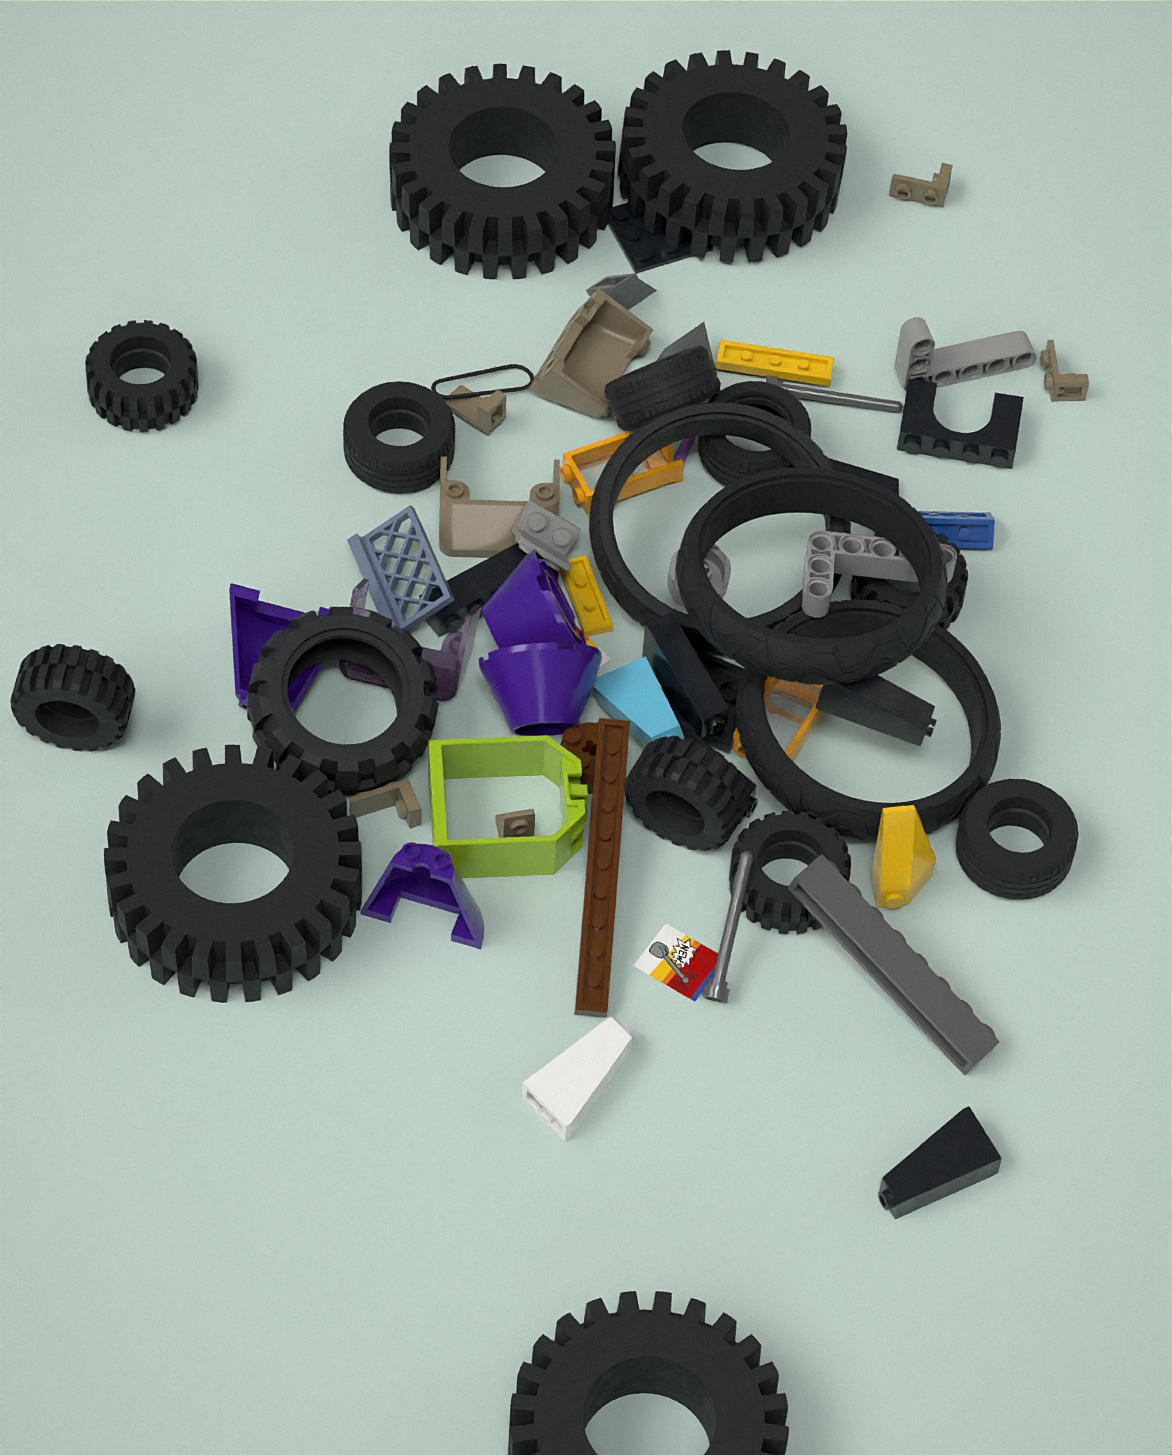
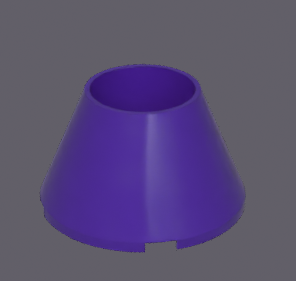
[482,549,587,649]
[478,642,602,736]

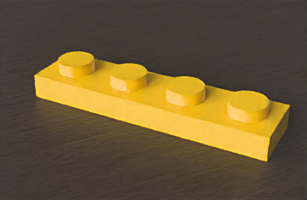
[716,340,834,386]

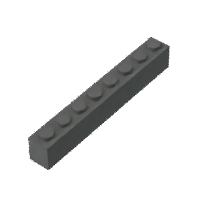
[787,854,1000,1075]

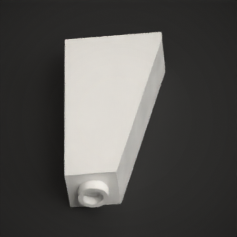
[522,1016,632,1142]

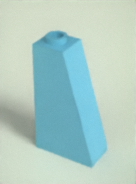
[592,656,684,746]

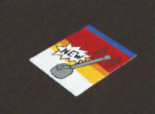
[633,923,718,1002]

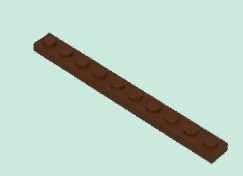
[574,718,630,1017]

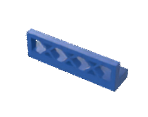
[874,511,995,549]

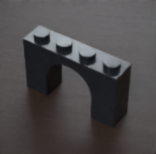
[897,379,1024,469]

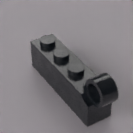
[419,543,559,637]

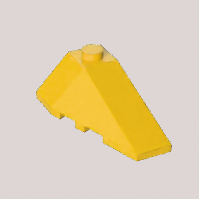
[870,805,936,909]

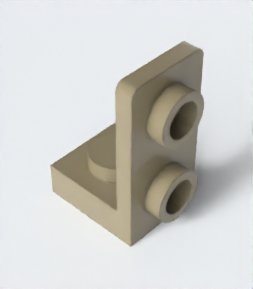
[889,163,953,208]
[1040,340,1089,402]
[444,385,507,434]
[349,779,421,829]
[495,809,535,838]

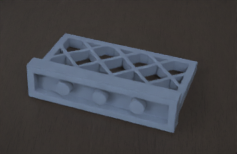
[347,505,455,634]

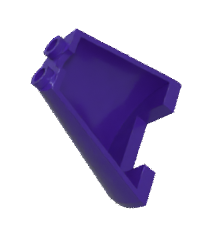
[229,583,329,711]
[360,842,484,949]

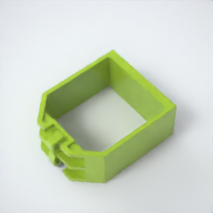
[428,735,588,878]

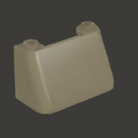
[529,289,654,418]

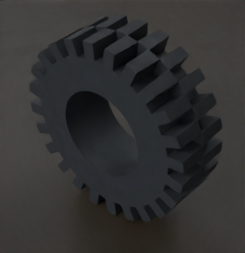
[618,50,848,262]
[389,63,616,279]
[104,744,362,1003]
[508,1291,789,1455]

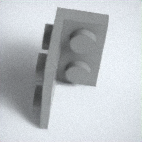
[511,499,581,572]

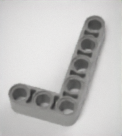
[895,317,1037,392]
[802,531,957,618]

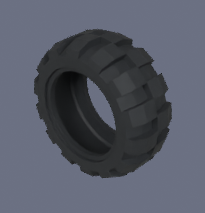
[247,606,439,796]

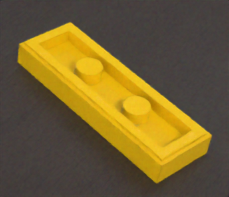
[559,555,613,637]

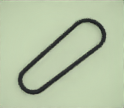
[431,364,534,400]

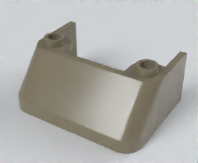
[439,457,560,559]

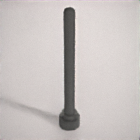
[766,375,903,413]
[702,851,753,1003]

